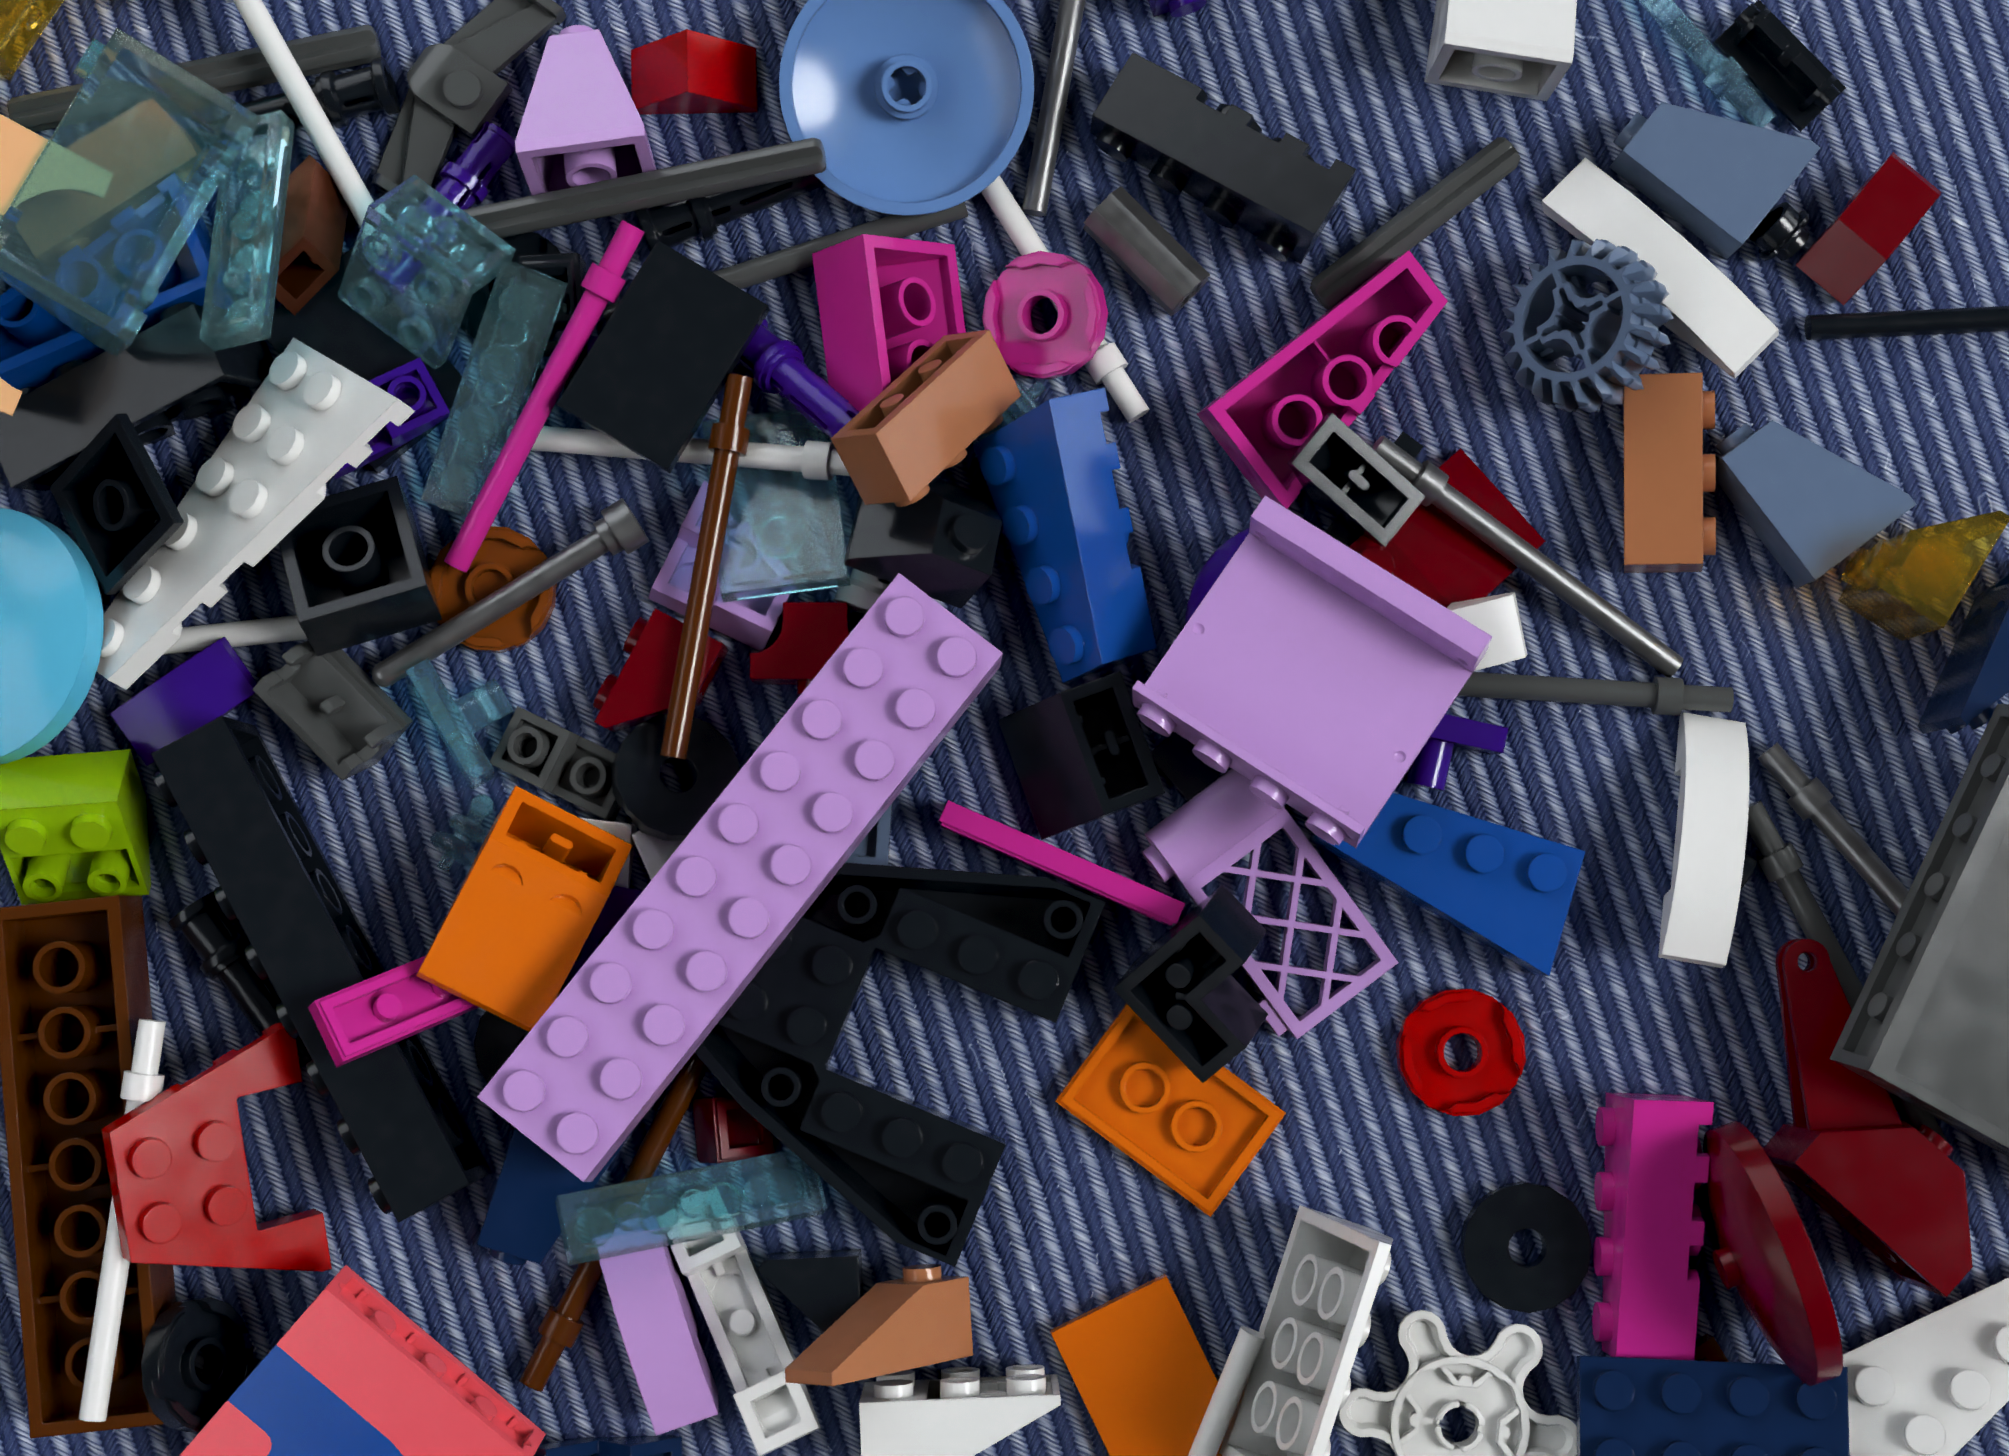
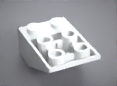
[859,1364,1061,1456]

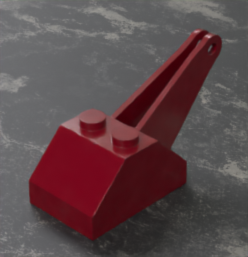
[1763,939,1973,1297]

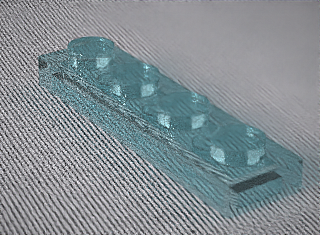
[199,110,295,352]
[421,260,568,518]
[555,1150,827,1266]

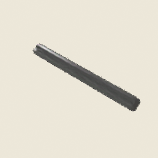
[7,25,381,132]
[454,138,826,244]

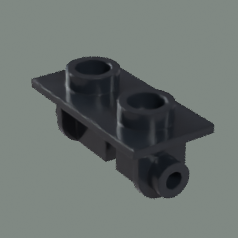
[1713,0,1846,132]

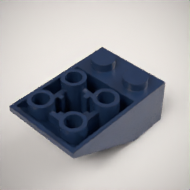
[1918,573,2009,734]

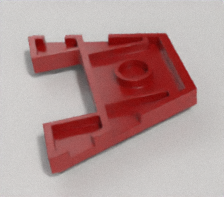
[101,1022,332,1272]

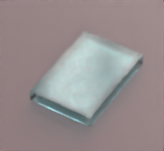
[702,409,851,603]

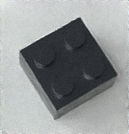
[279,476,442,656]

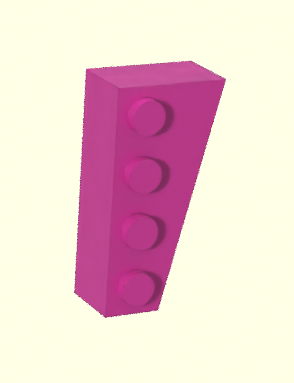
[1197,250,1448,509]
[1592,1093,1714,1360]

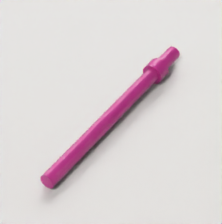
[444,220,645,573]

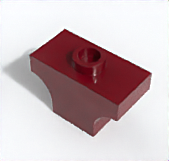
[750,602,850,695]

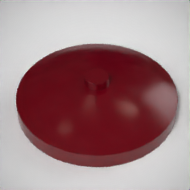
[1703,1121,1843,1386]

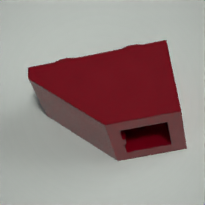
[593,608,729,732]

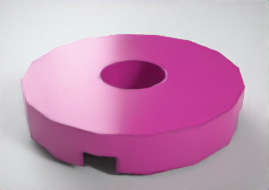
[982,251,1108,379]

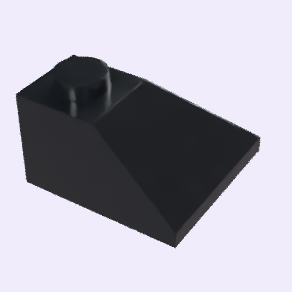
[49,413,184,595]
[843,477,1002,609]

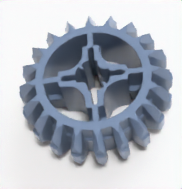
[1499,239,1674,412]

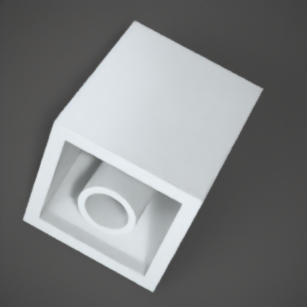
[1424,0,1577,101]

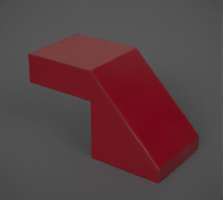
[1795,152,1942,306]

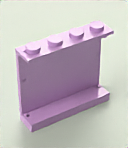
[1132,495,1492,848]

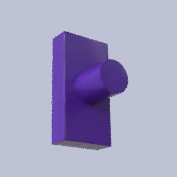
[1406,714,1509,791]

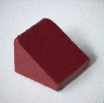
[692,1095,775,1163]

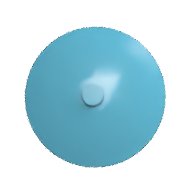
[0,508,104,764]

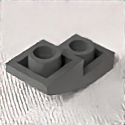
[489,706,622,822]

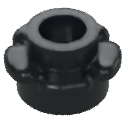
[1750,202,1809,261]

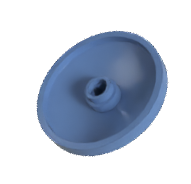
[779,0,1034,216]

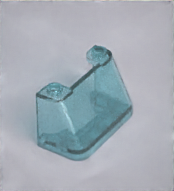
[0,28,262,357]

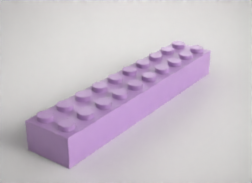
[477,573,1003,1182]

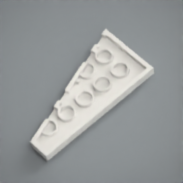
[97,337,415,690]
[1843,1278,2009,1456]

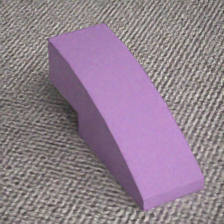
[593,1211,718,1436]

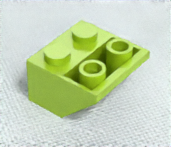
[0,749,151,905]

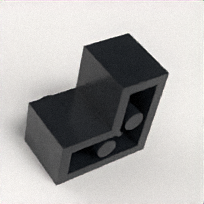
[1113,884,1268,1083]

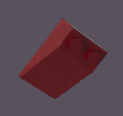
[1349,448,1546,608]

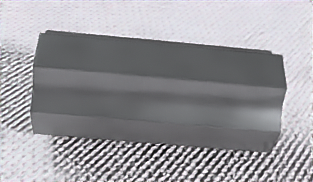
[1083,186,1210,316]

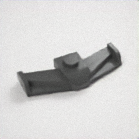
[372,0,566,213]

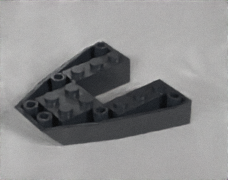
[694,863,1106,1267]

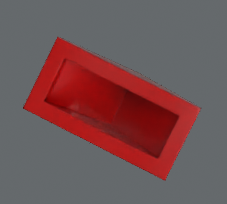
[631,29,758,115]

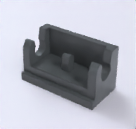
[252,641,413,781]

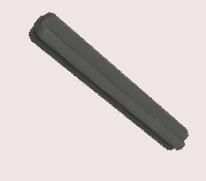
[1310,137,1521,310]

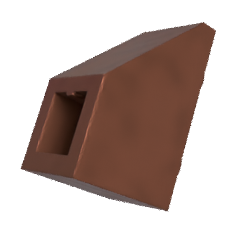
[220,155,349,316]

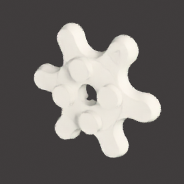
[1339,1310,1577,1456]

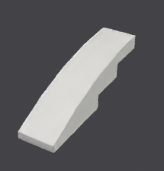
[1542,157,1779,379]

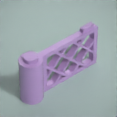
[1142,769,1399,1039]

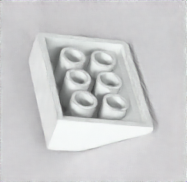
[1219,1205,1393,1456]

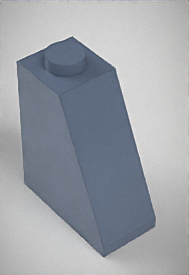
[1609,102,1820,260]
[1716,420,1917,588]

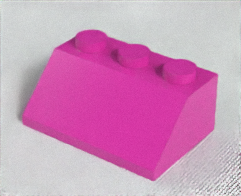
[812,234,966,412]

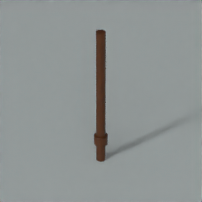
[660,374,753,760]
[519,1053,708,1392]

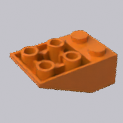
[416,786,633,1032]

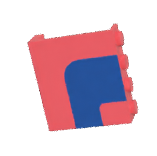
[179,1265,546,1456]

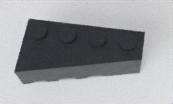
[1090,52,1356,264]
[0,302,273,491]

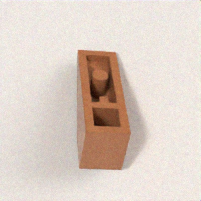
[785,1264,973,1386]

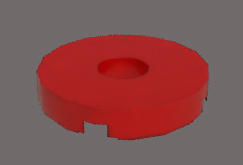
[1396,988,1526,1116]

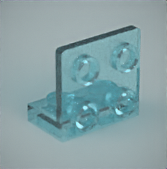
[338,174,516,369]

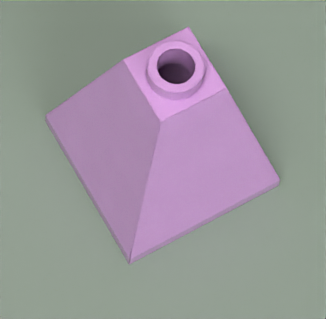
[515,25,657,195]

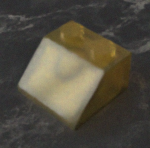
[1838,511,2009,641]

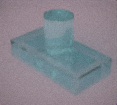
[406,658,513,790]

